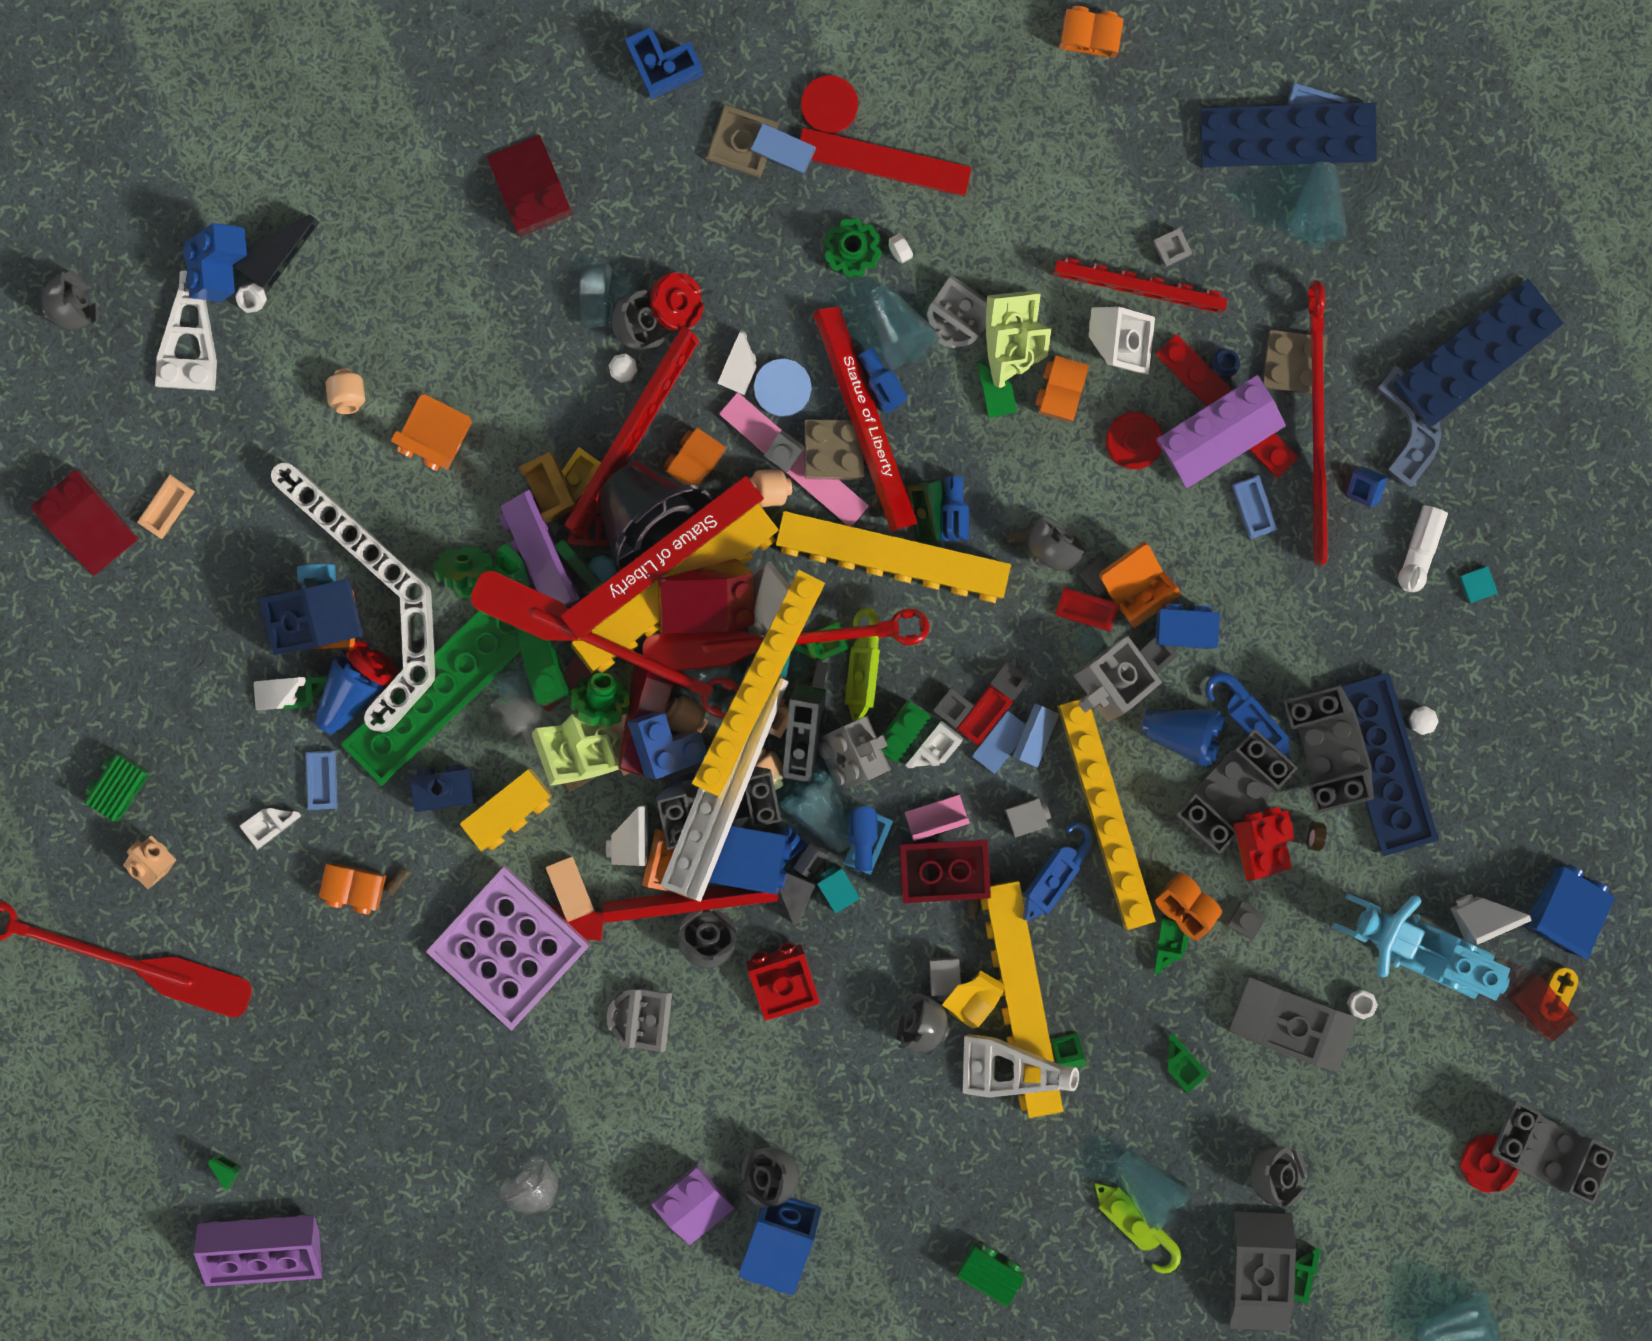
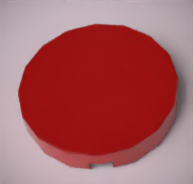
[801,75,858,134]
[650,272,704,331]
[1106,412,1163,470]
[346,640,399,686]
[1460,1134,1519,1193]

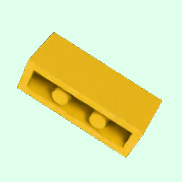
[460,769,552,852]

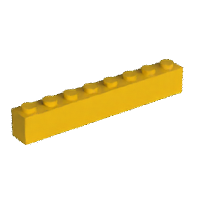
[571,504,779,674]
[776,511,1011,603]
[691,570,825,797]
[1057,698,1156,930]
[980,880,1064,1118]

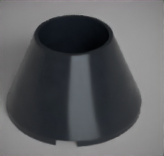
[598,461,713,570]

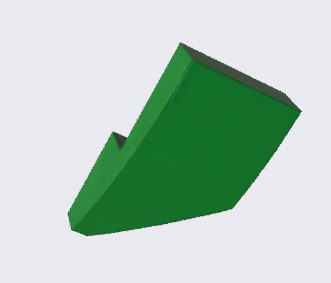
[281,676,327,709]

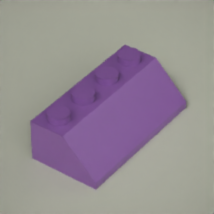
[1156,375,1286,489]
[499,490,581,607]
[194,1215,322,1286]

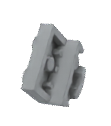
[927,275,987,348]
[607,989,672,1052]

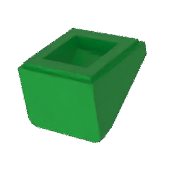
[1050,1032,1085,1068]
[208,1153,242,1191]

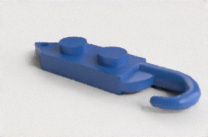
[1205,672,1292,762]
[1023,821,1094,921]

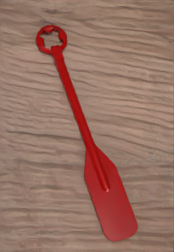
[1308,280,1328,566]
[471,571,739,718]
[643,608,930,671]
[0,901,252,1018]

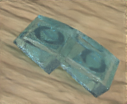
[579,263,614,328]

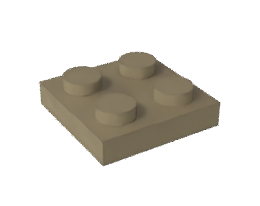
[1262,330,1328,395]
[804,420,864,480]

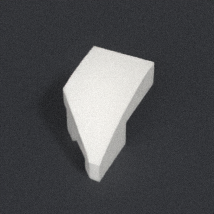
[718,330,757,395]
[254,677,306,710]
[905,721,963,768]
[240,808,301,850]

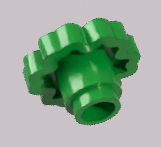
[824,218,882,278]
[433,546,494,598]
[570,673,630,727]

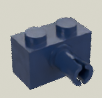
[410,764,476,812]

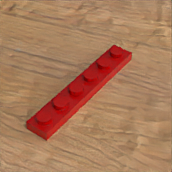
[1053,258,1228,314]
[1155,334,1299,479]

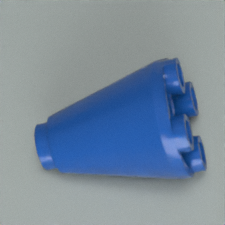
[315,649,386,734]
[1141,710,1226,767]

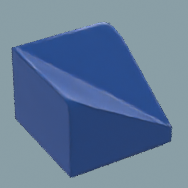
[1345,467,1388,508]

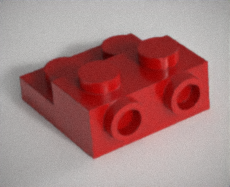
[1234,806,1295,881]
[746,942,820,1021]

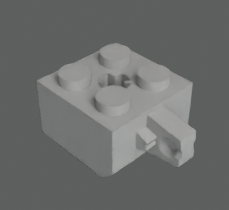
[1073,636,1162,722]
[818,716,891,792]

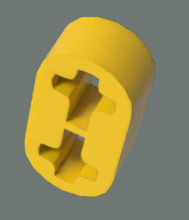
[1537,967,1579,1021]

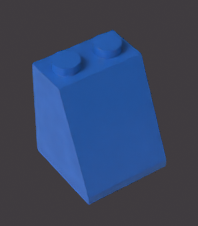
[709,825,792,894]
[1523,864,1615,960]
[738,1197,822,1295]

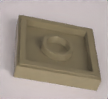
[706,104,779,179]

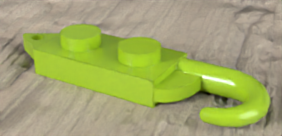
[844,608,880,722]
[1094,1182,1181,1274]

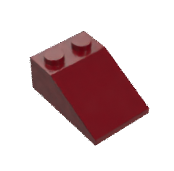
[487,135,574,237]
[30,470,139,576]
[658,559,754,634]
[898,840,991,903]

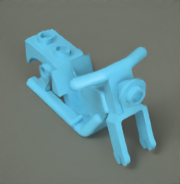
[1332,893,1511,1001]

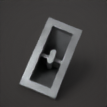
[779,870,815,925]

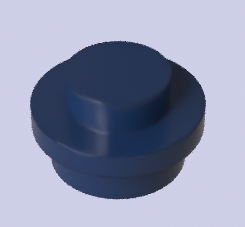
[1211,349,1240,378]

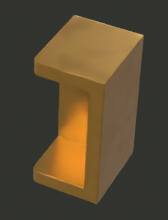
[518,452,577,523]

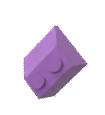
[652,1162,735,1245]

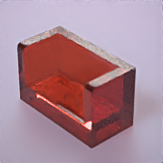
[1507,973,1578,1042]

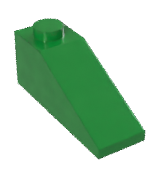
[515,627,571,706]

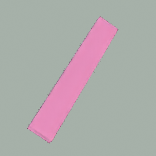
[719,392,869,527]

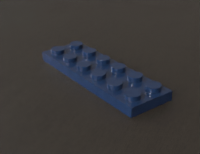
[1200,102,1377,168]
[1393,278,1564,429]
[1341,673,1439,857]

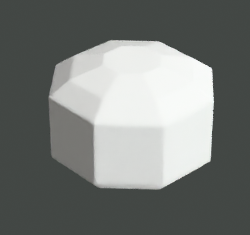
[888,233,913,264]
[235,283,267,313]
[609,353,638,383]
[1407,706,1438,735]
[1347,989,1378,1019]

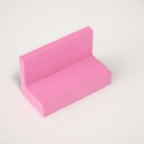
[904,795,970,841]

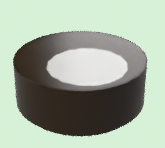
[1306,821,1327,851]

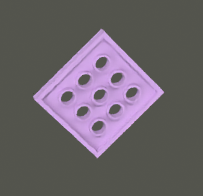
[426,865,591,1031]

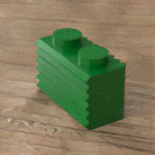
[882,700,930,763]
[84,753,151,822]
[956,1243,1025,1307]

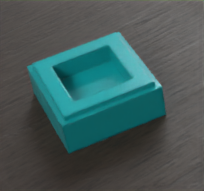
[1459,566,1498,604]

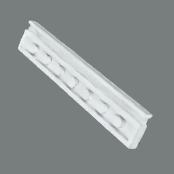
[660,667,788,902]

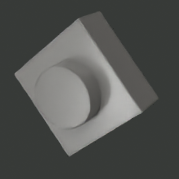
[1153,228,1193,268]

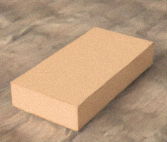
[137,474,195,539]
[545,856,594,922]

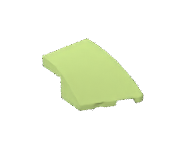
[986,290,1051,388]
[531,714,621,786]

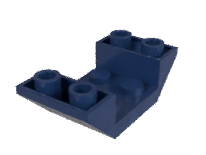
[256,578,363,655]

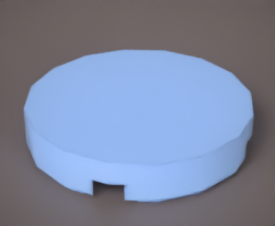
[754,358,812,417]

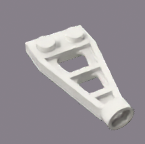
[155,271,217,391]
[963,1034,1079,1097]

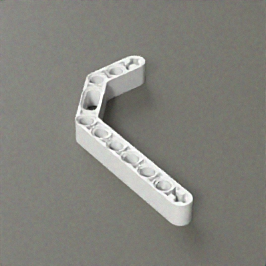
[271,463,435,732]

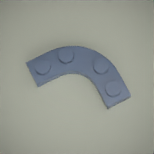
[1376,366,1441,488]

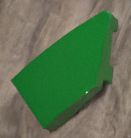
[976,361,1017,418]
[495,544,529,587]
[792,622,850,660]
[1153,916,1189,974]
[1168,1033,1209,1094]
[1294,1248,1321,1304]

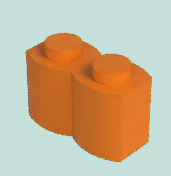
[1059,6,1124,58]
[1035,355,1089,423]
[663,427,726,486]
[318,862,386,914]
[1155,872,1222,941]

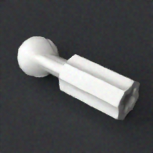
[1398,505,1448,592]

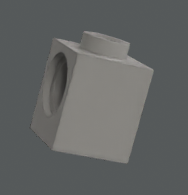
[1004,798,1051,838]
[929,957,961,1001]

